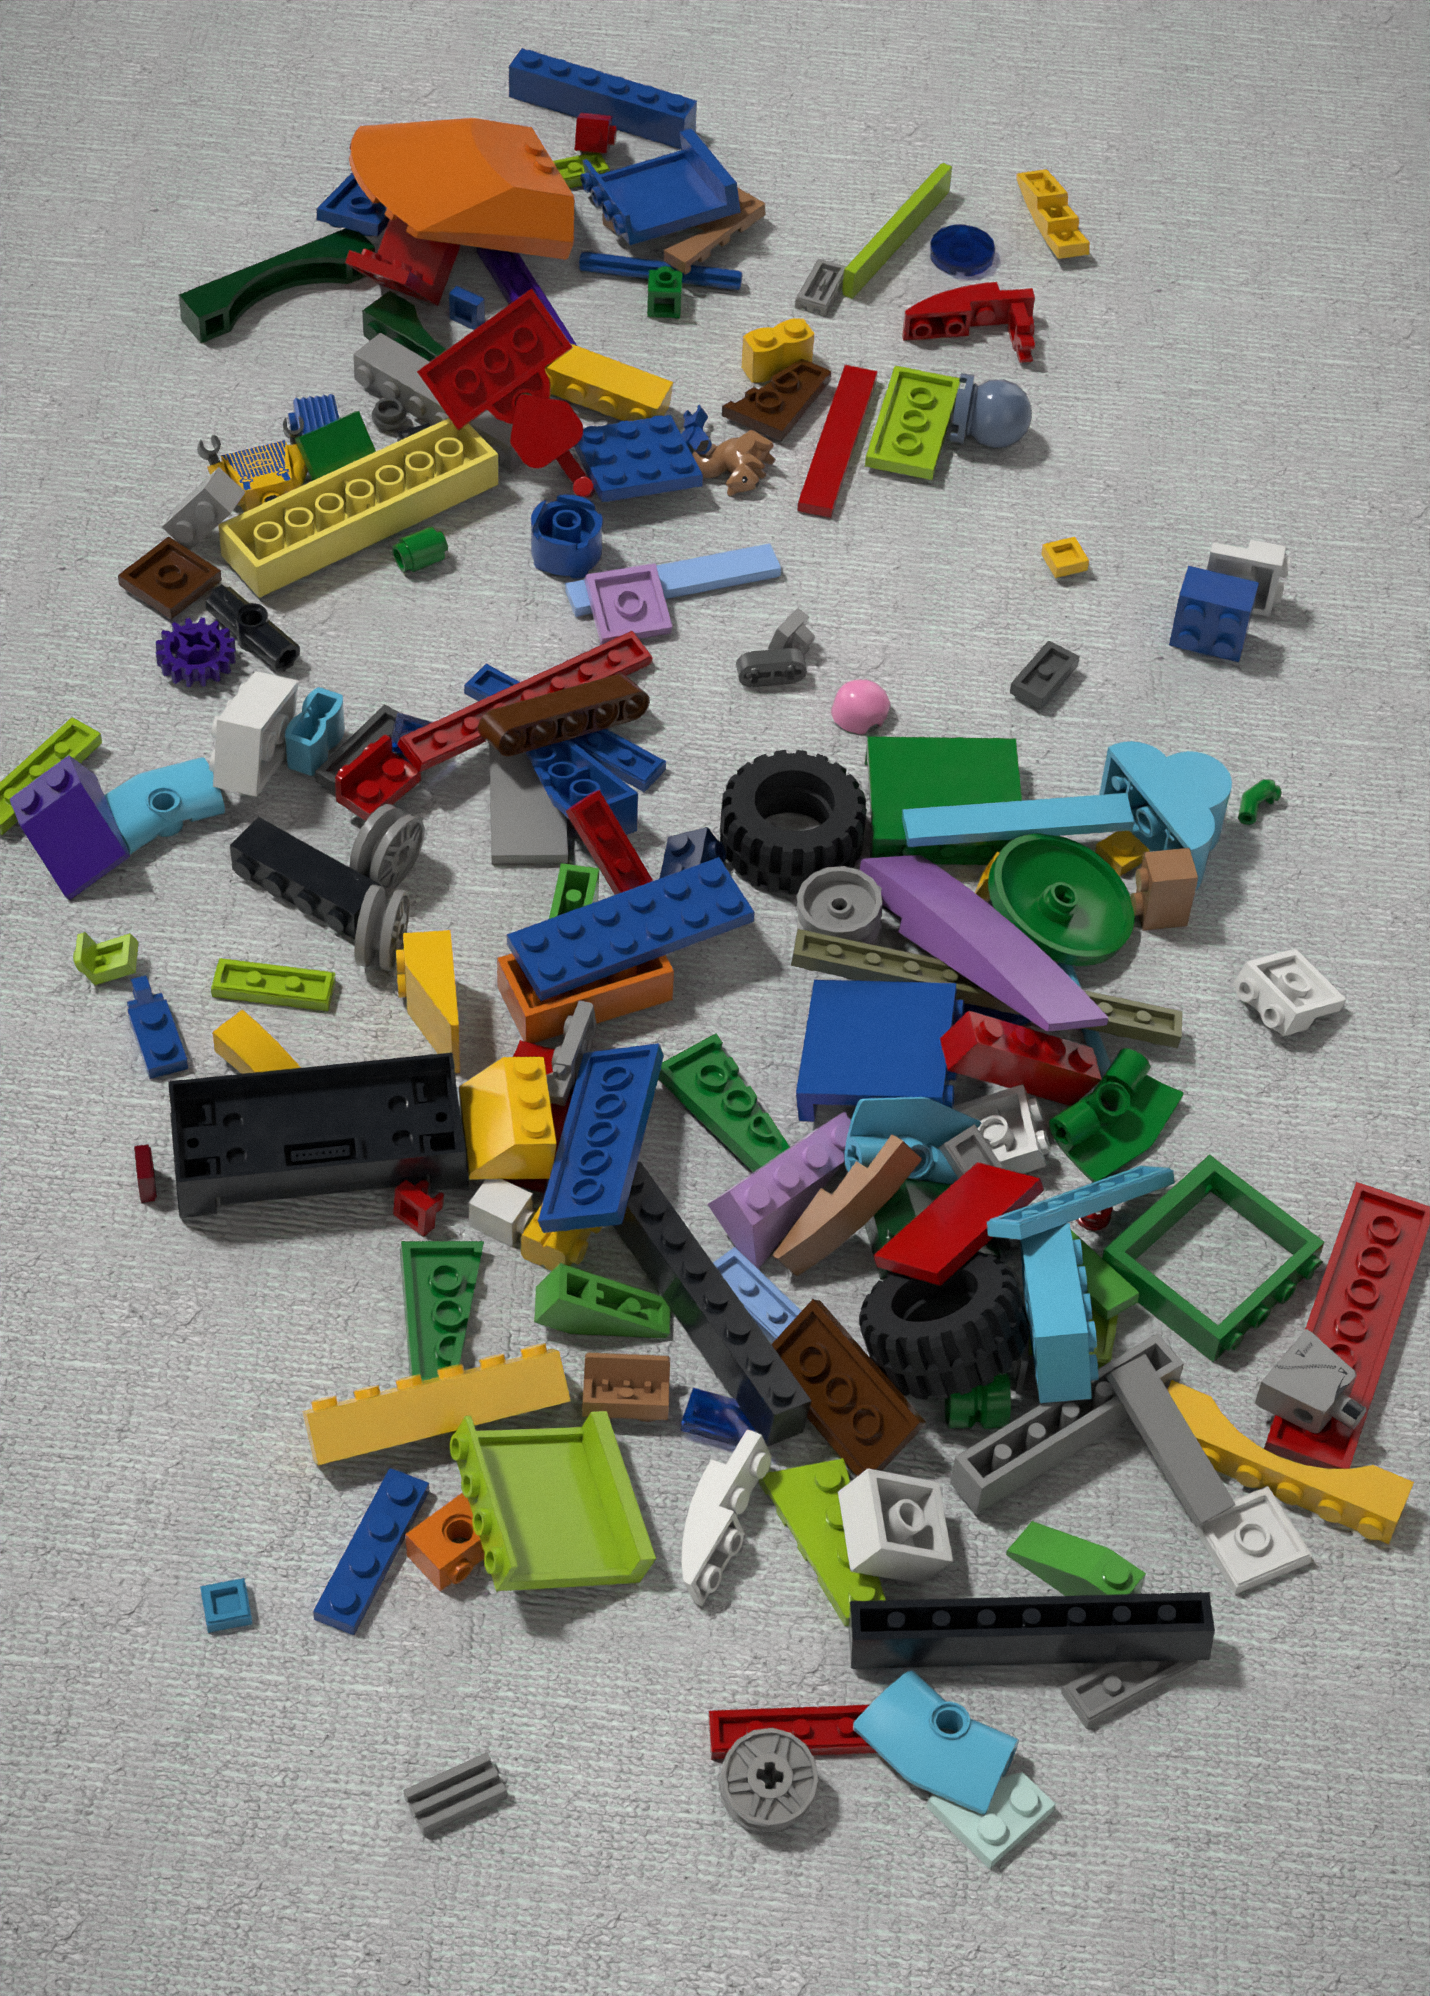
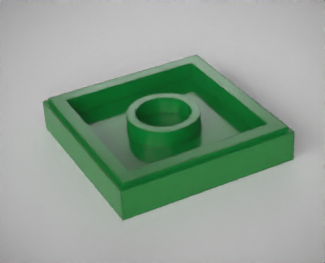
[295,411,376,481]

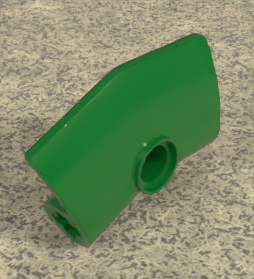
[1049,1048,1184,1182]

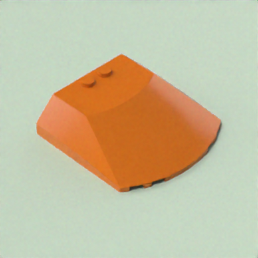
[349,118,574,260]

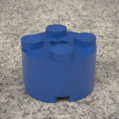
[531,495,603,579]

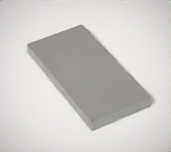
[489,744,568,864]

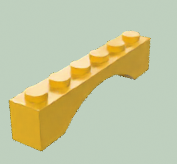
[1167,1380,1414,1544]

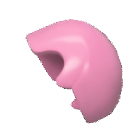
[831,679,891,734]

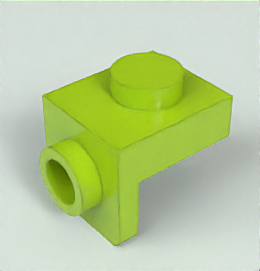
[73,932,139,985]

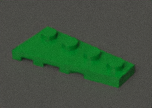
[658,1033,790,1172]
[400,1241,484,1381]

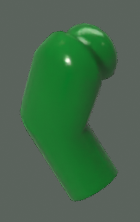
[1238,779,1282,825]

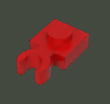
[1007,303,1035,363]

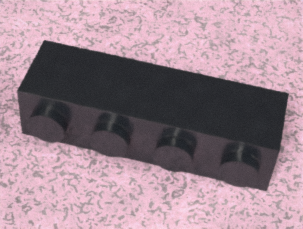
[230,817,382,939]

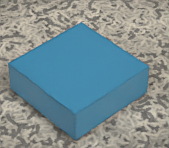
[200,1578,252,1633]

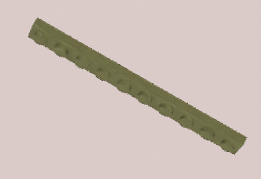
[791,929,1183,1049]

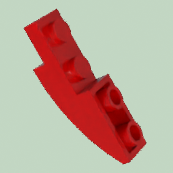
[902,282,1035,341]

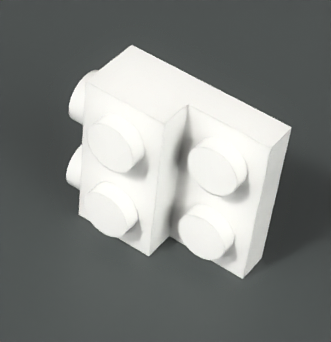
[1207,539,1291,616]
[1232,948,1347,1037]
[953,1084,1051,1174]

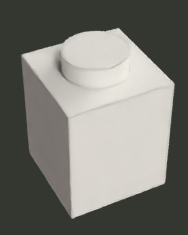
[469,1179,536,1247]

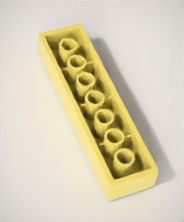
[218,418,498,598]

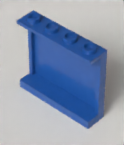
[581,128,741,246]
[796,980,965,1122]

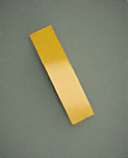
[1016,169,1090,259]

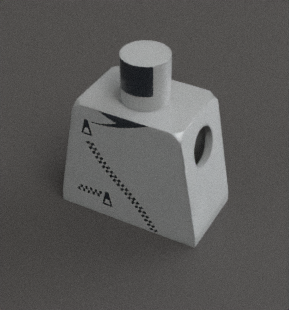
[1255,1329,1366,1433]

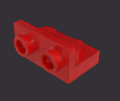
[335,735,421,821]

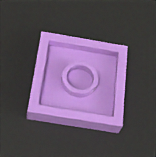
[584,563,672,645]

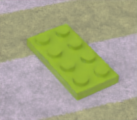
[865,366,961,480]

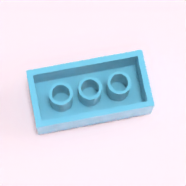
[1020,1223,1099,1403]

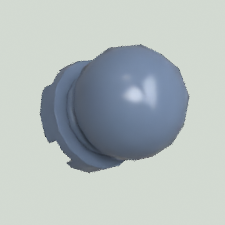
[950,373,1032,448]

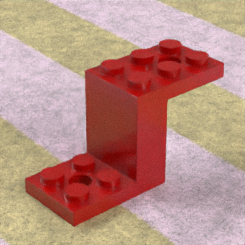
[345,217,461,306]

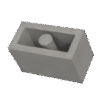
[162,467,245,550]

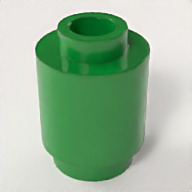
[392,527,448,572]

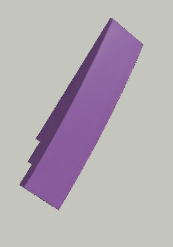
[859,855,1109,1032]

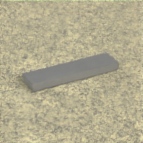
[1106,1354,1236,1527]

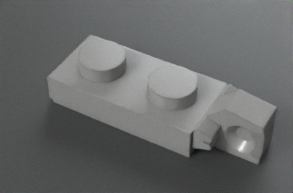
[546,1001,597,1106]

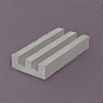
[795,259,846,317]
[403,1752,507,1835]

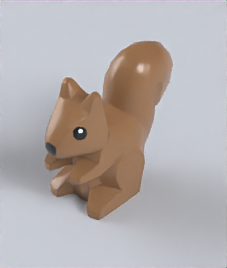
[692,429,775,496]

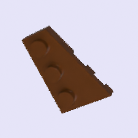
[722,359,831,441]

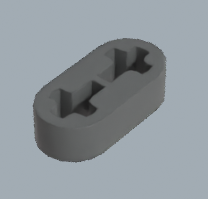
[736,648,807,687]

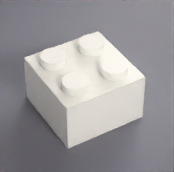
[838,1468,953,1584]

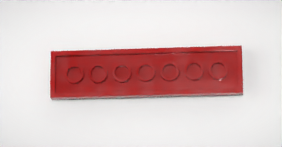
[1264,1182,1430,1469]

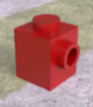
[574,113,617,154]

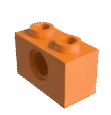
[405,1493,485,1591]

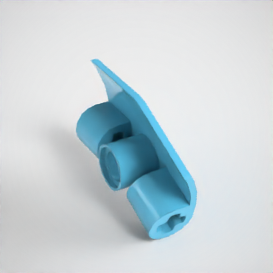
[104,757,225,854]
[844,1097,982,1185]
[853,1670,1019,1814]

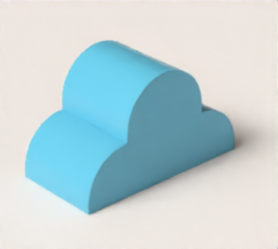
[1099,741,1232,891]

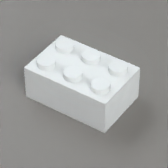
[209,671,298,797]

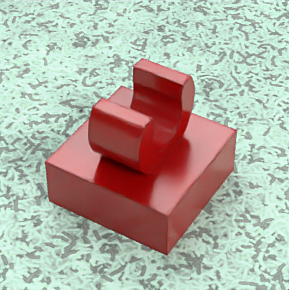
[393,1180,445,1237]

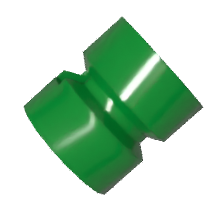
[945,1373,1011,1429]

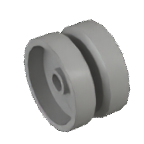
[797,866,882,946]

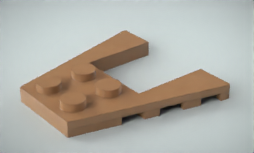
[602,187,766,274]

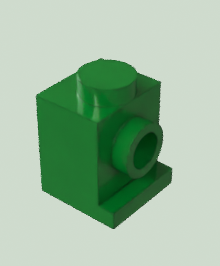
[647,266,682,319]

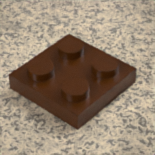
[118,536,222,620]

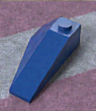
[526,739,638,835]

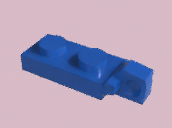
[127,975,188,1079]

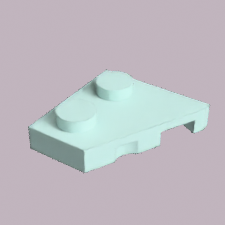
[927,1772,1056,1869]

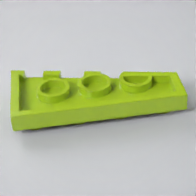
[759,1458,886,1627]

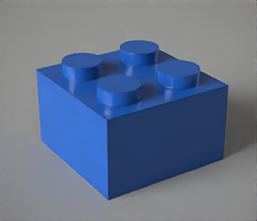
[1169,566,1259,662]

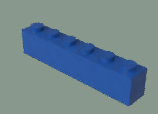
[509,48,697,150]

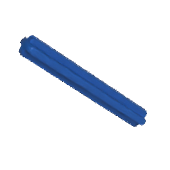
[579,252,743,290]

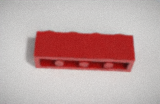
[940,1011,1102,1106]

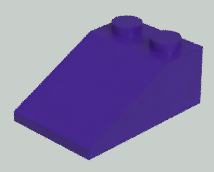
[9,755,130,900]

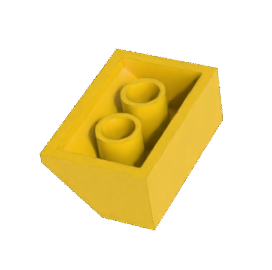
[459,1057,556,1179]

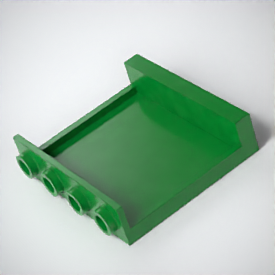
[865,736,1022,865]

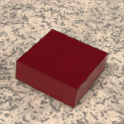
[134,1144,157,1203]

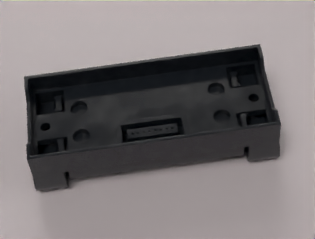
[168,1052,469,1218]

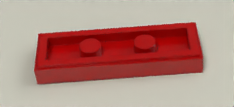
[565,790,653,895]

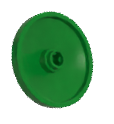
[988,833,1135,966]

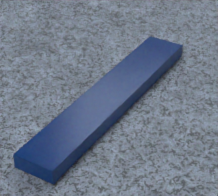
[464,663,666,793]

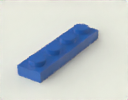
[313,1468,430,1635]

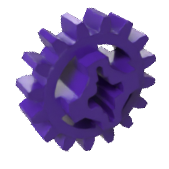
[155,617,236,687]

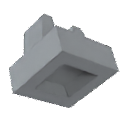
[768,608,815,655]

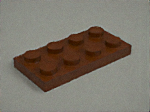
[771,1299,927,1477]

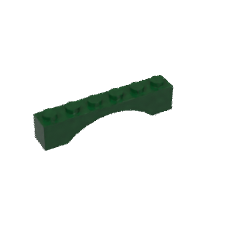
[179,228,375,344]
[362,290,531,395]

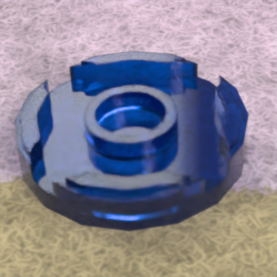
[930,224,995,276]

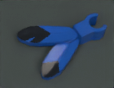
[681,404,712,454]

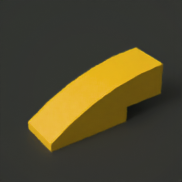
[212,1009,301,1074]

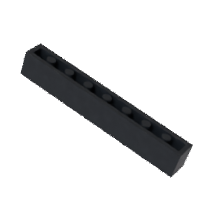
[612,1161,811,1447]
[849,1592,1215,1669]

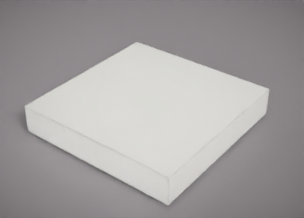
[1191,1486,1312,1595]

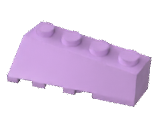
[707,1111,851,1269]

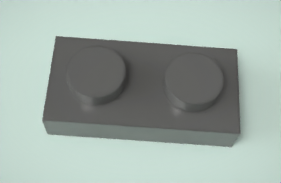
[1010,640,1080,709]

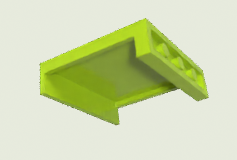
[450,1411,656,1592]

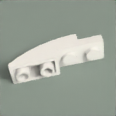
[681,1430,772,1606]

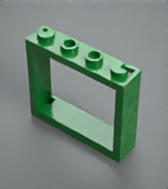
[1102,1154,1325,1363]

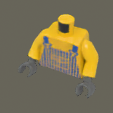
[197,416,308,512]

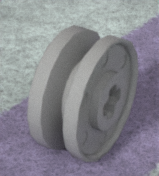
[349,804,425,891]
[354,885,410,972]
[718,1728,818,1834]

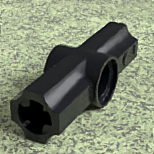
[205,584,300,671]

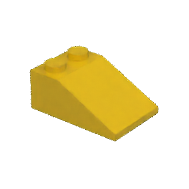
[396,930,460,1074]

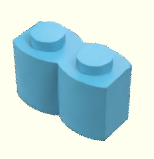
[285,687,345,776]

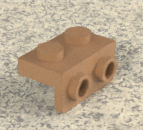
[582,1353,670,1422]

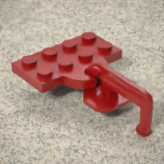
[417,289,595,498]

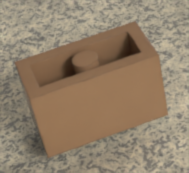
[1131,848,1198,931]

